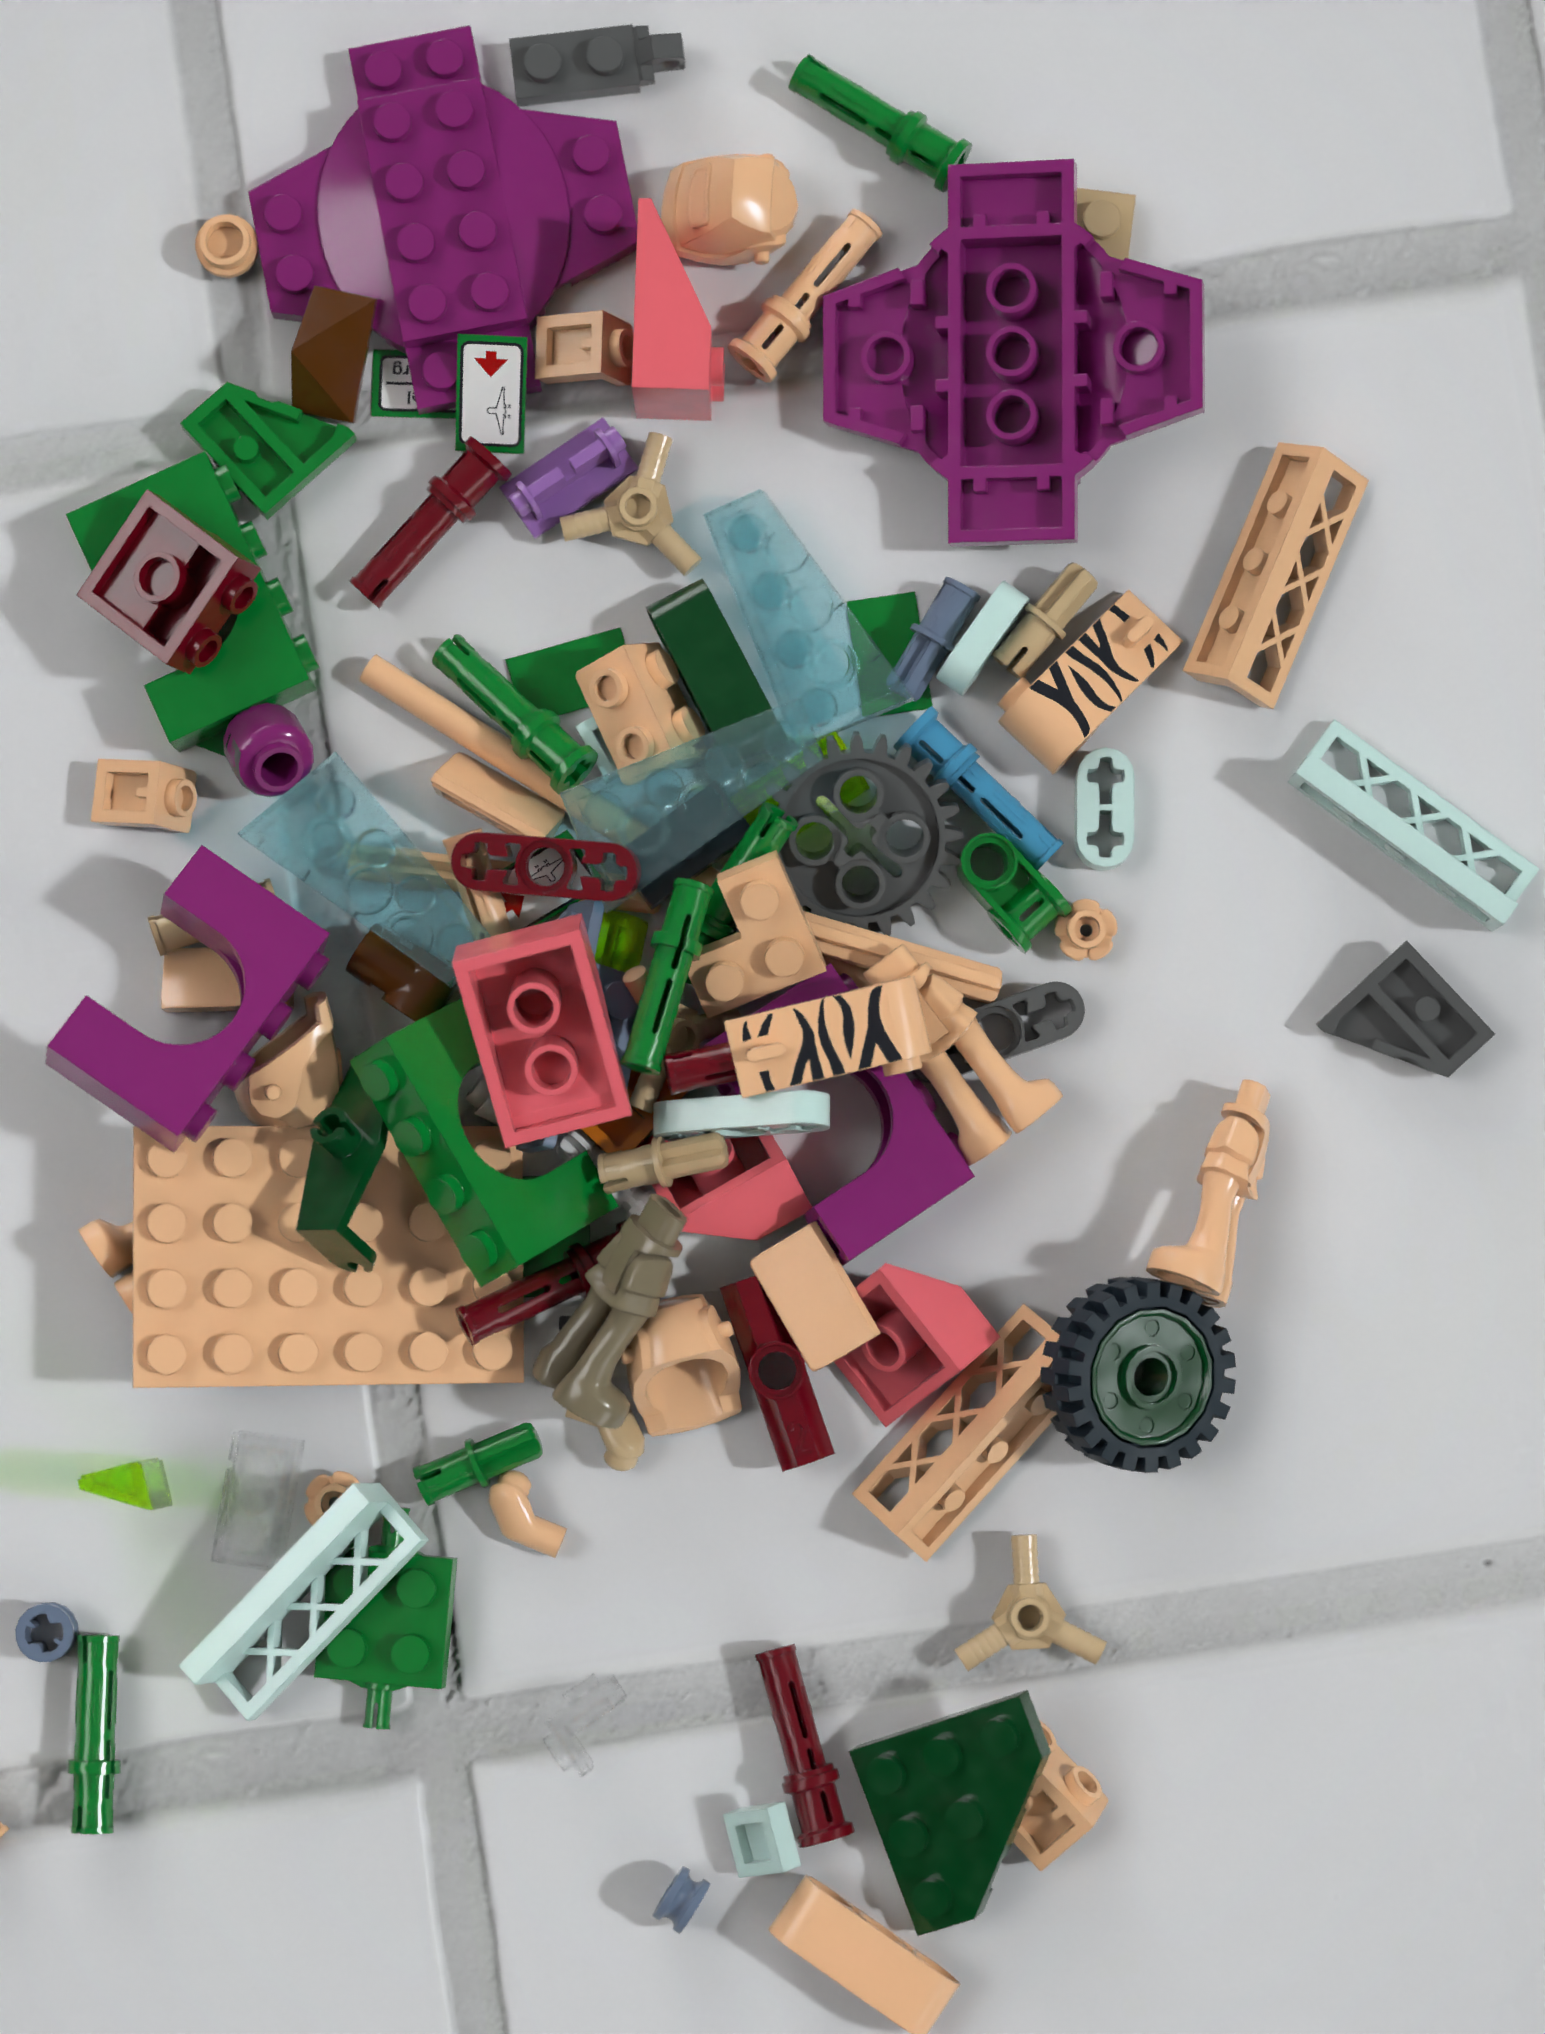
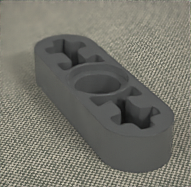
[911,981,1085,1083]

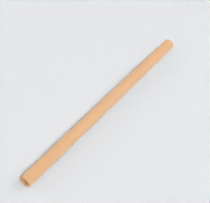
[360,654,871,988]

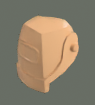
[661,153,798,266]
[234,991,343,1129]
[621,1294,742,1437]

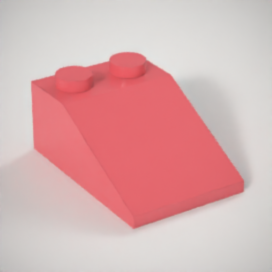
[632,198,725,421]
[452,913,632,1148]

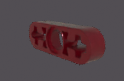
[451,832,641,901]

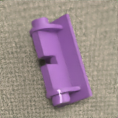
[499,417,638,539]

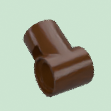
[346,924,458,1022]

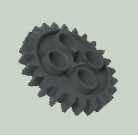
[758,731,963,936]

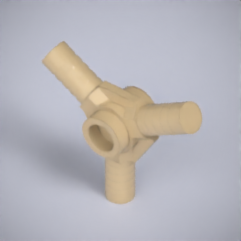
[559,432,702,576]
[622,965,741,1114]
[954,1534,1107,1671]

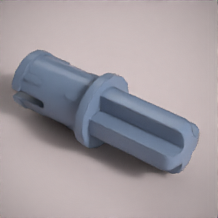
[887,577,981,701]

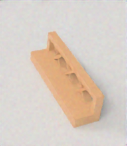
[1183,442,1369,709]
[852,1303,1060,1562]

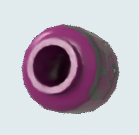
[223,702,314,797]

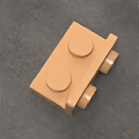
[1013,1720,1108,1871]

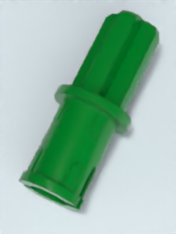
[413,1422,543,1506]

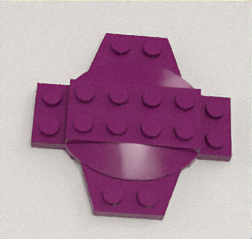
[248,25,637,415]
[823,159,1205,547]

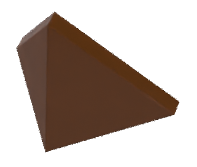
[291,285,378,423]

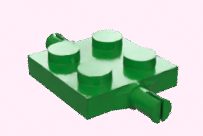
[314,1507,457,1730]

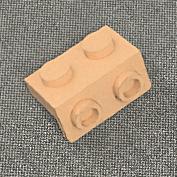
[575,642,711,786]

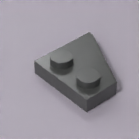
[1316,940,1495,1077]

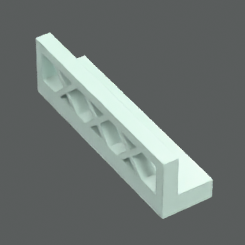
[1288,719,1539,931]
[179,1483,429,1721]

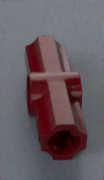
[719,1275,835,1472]

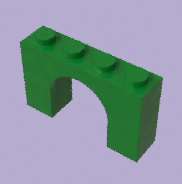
[66,451,320,753]
[349,998,618,1287]

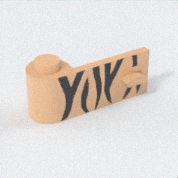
[998,590,1183,774]
[724,976,932,1098]

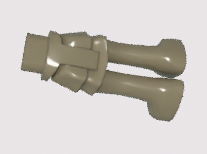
[532,1194,687,1429]

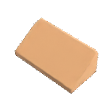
[430,752,565,838]
[161,947,294,1013]
[750,1221,881,1371]

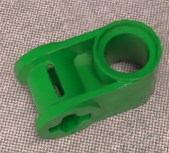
[956,832,1072,954]

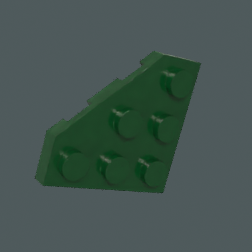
[849,1690,1051,1936]

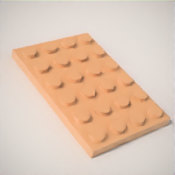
[132,1126,524,1388]

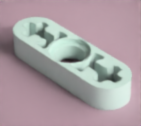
[653,1090,830,1141]

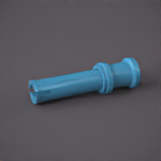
[893,706,1064,870]

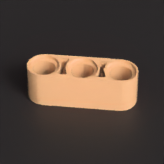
[768,1875,961,2034]

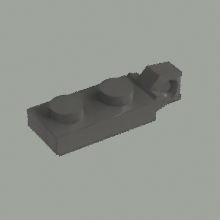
[509,24,685,106]

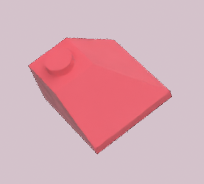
[637,1135,812,1241]
[834,1263,1001,1427]

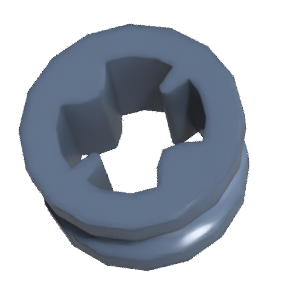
[15,1602,79,1662]
[652,1866,711,1934]

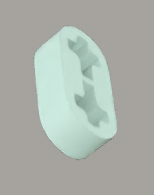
[936,580,1030,696]
[1074,747,1135,871]

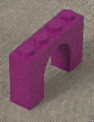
[45,845,330,1153]
[702,963,975,1266]

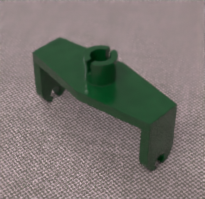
[296,1055,389,1272]

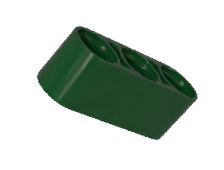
[645,579,786,769]

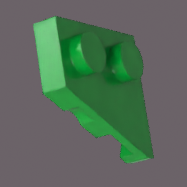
[180,382,357,520]

